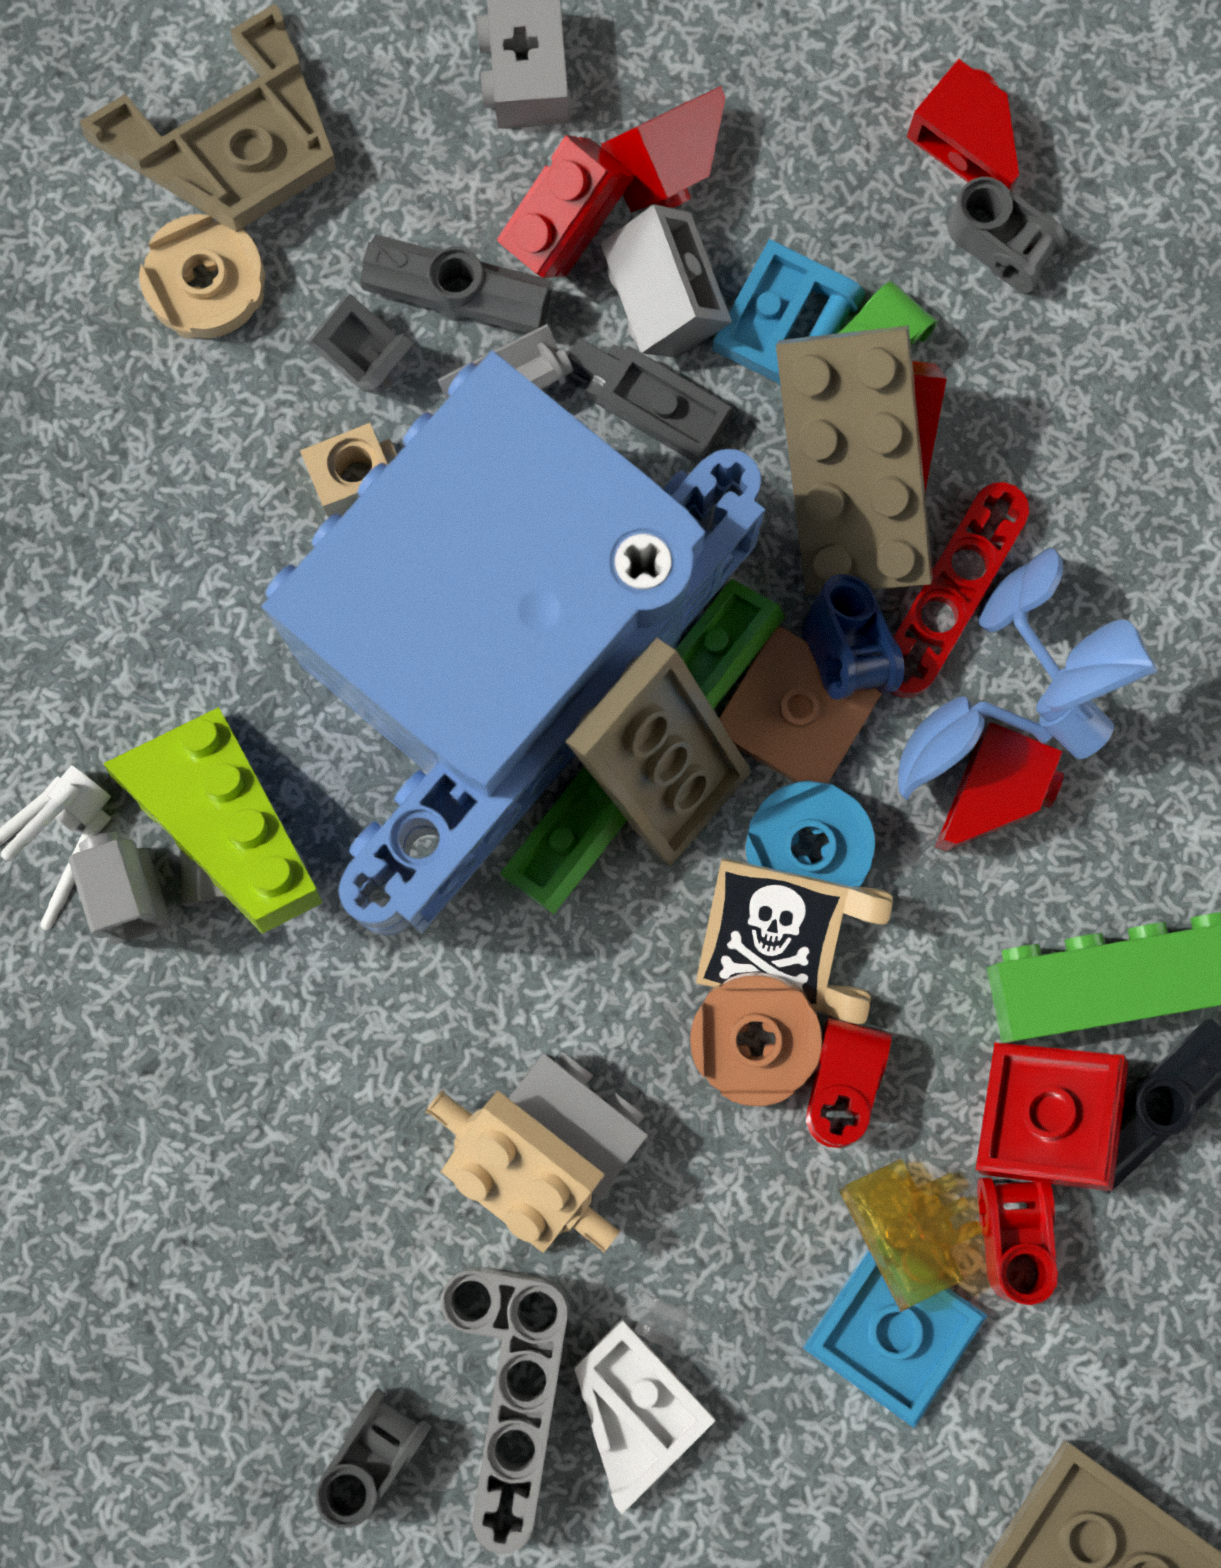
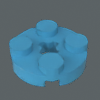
[745,780,875,887]

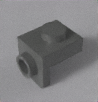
[306,294,414,392]

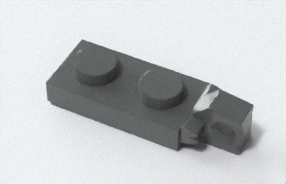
[567,337,734,465]

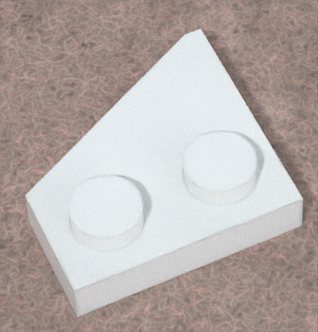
[574,1318,716,1514]

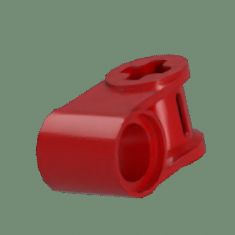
[806,1017,892,1148]
[977,1177,1058,1305]

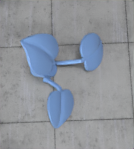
[898,548,1157,801]

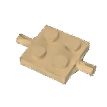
[425,1090,621,1253]

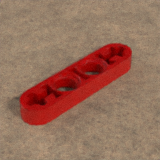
[890,482,1029,698]

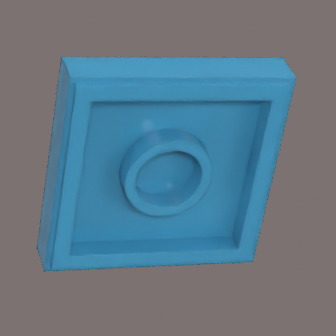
[802,1237,987,1428]

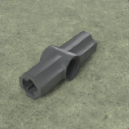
[360,234,553,333]

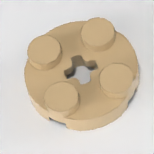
[139,214,265,339]

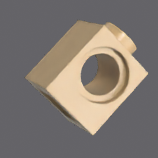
[300,423,397,518]

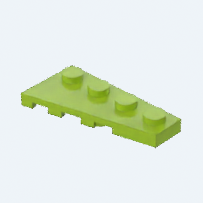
[103,707,323,934]

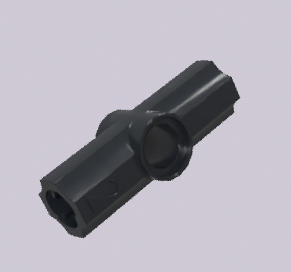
[1101,1019,1221,1194]

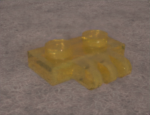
[839,1158,984,1312]

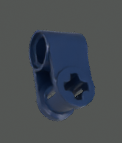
[801,574,905,700]

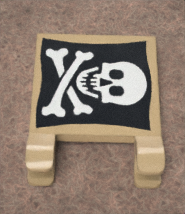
[696,858,893,1024]

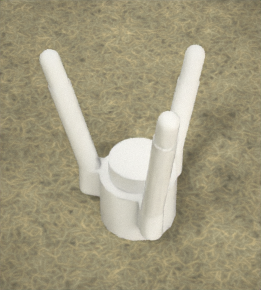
[0,765,111,931]

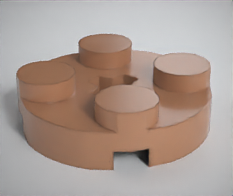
[690,972,822,1106]

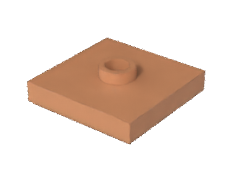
[719,626,882,783]

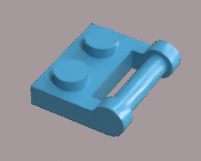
[712,239,865,387]

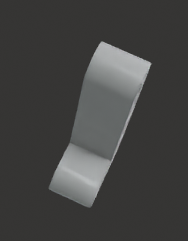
[441,1267,568,1554]

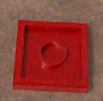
[975,1042,1129,1192]

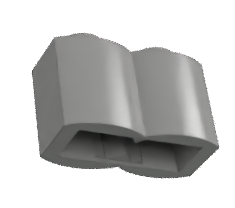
[68,832,172,944]

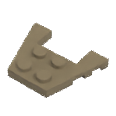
[79,3,336,232]

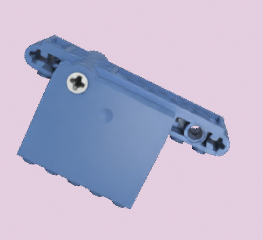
[261,350,765,936]

